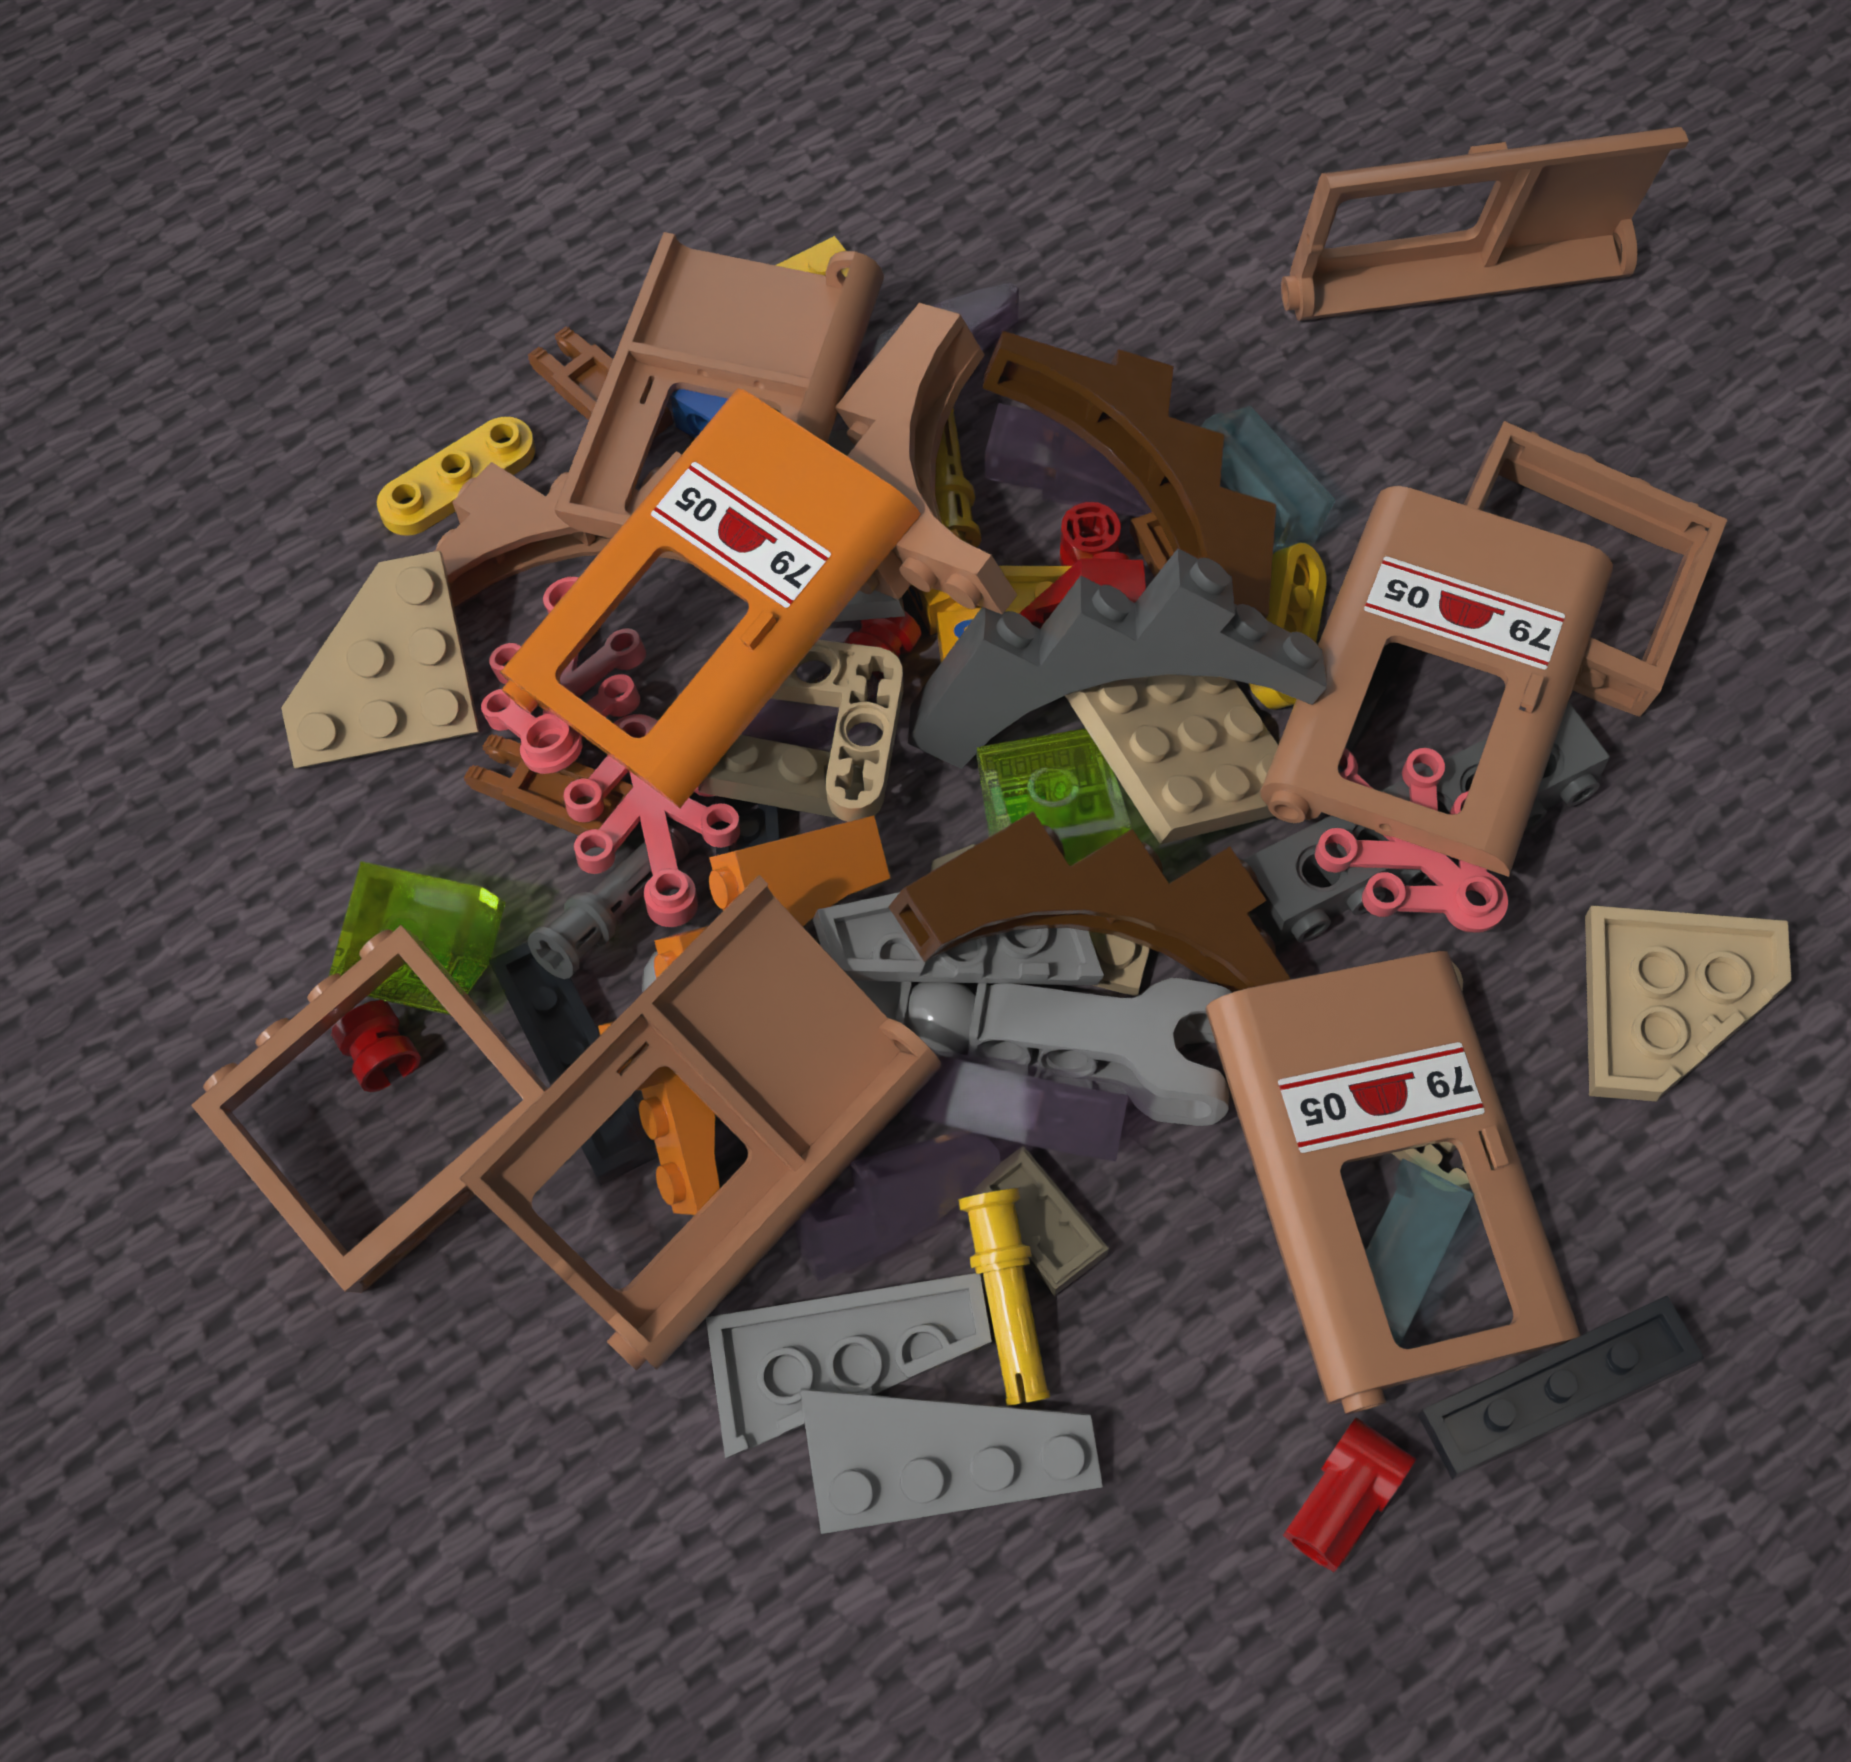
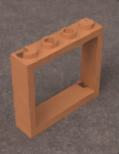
[1464,421,1727,717]
[191,925,548,1293]

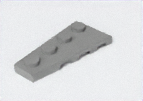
[706,1273,992,1459]
[800,1388,1103,1534]

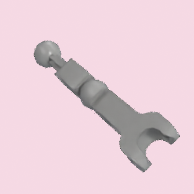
[642,951,1232,1126]

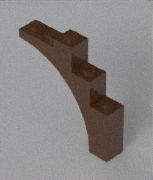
[983,331,1276,619]
[888,811,1291,992]

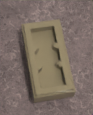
[970,1146,1109,1296]

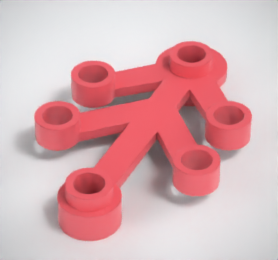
[481,577,646,774]
[563,714,740,927]
[1315,748,1508,933]

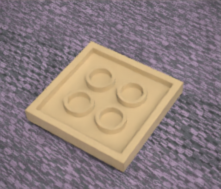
[1065,674,1278,845]

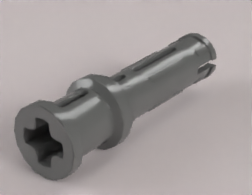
[528,825,689,979]

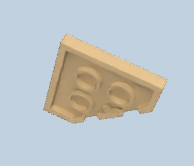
[281,551,480,769]
[1585,906,1791,1102]

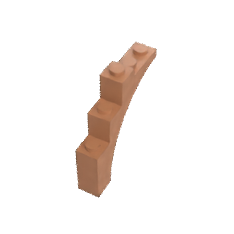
[835,303,1017,614]
[434,451,691,607]

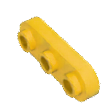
[377,417,535,536]
[1249,543,1326,710]

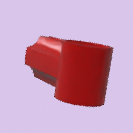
[1283,1417,1416,1572]

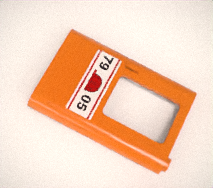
[500,388,921,808]

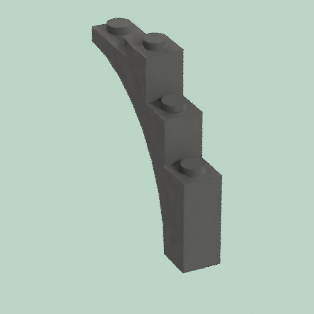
[907,548,1327,769]

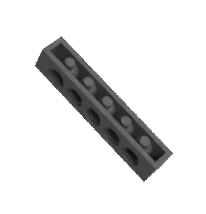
[1243,701,1610,945]

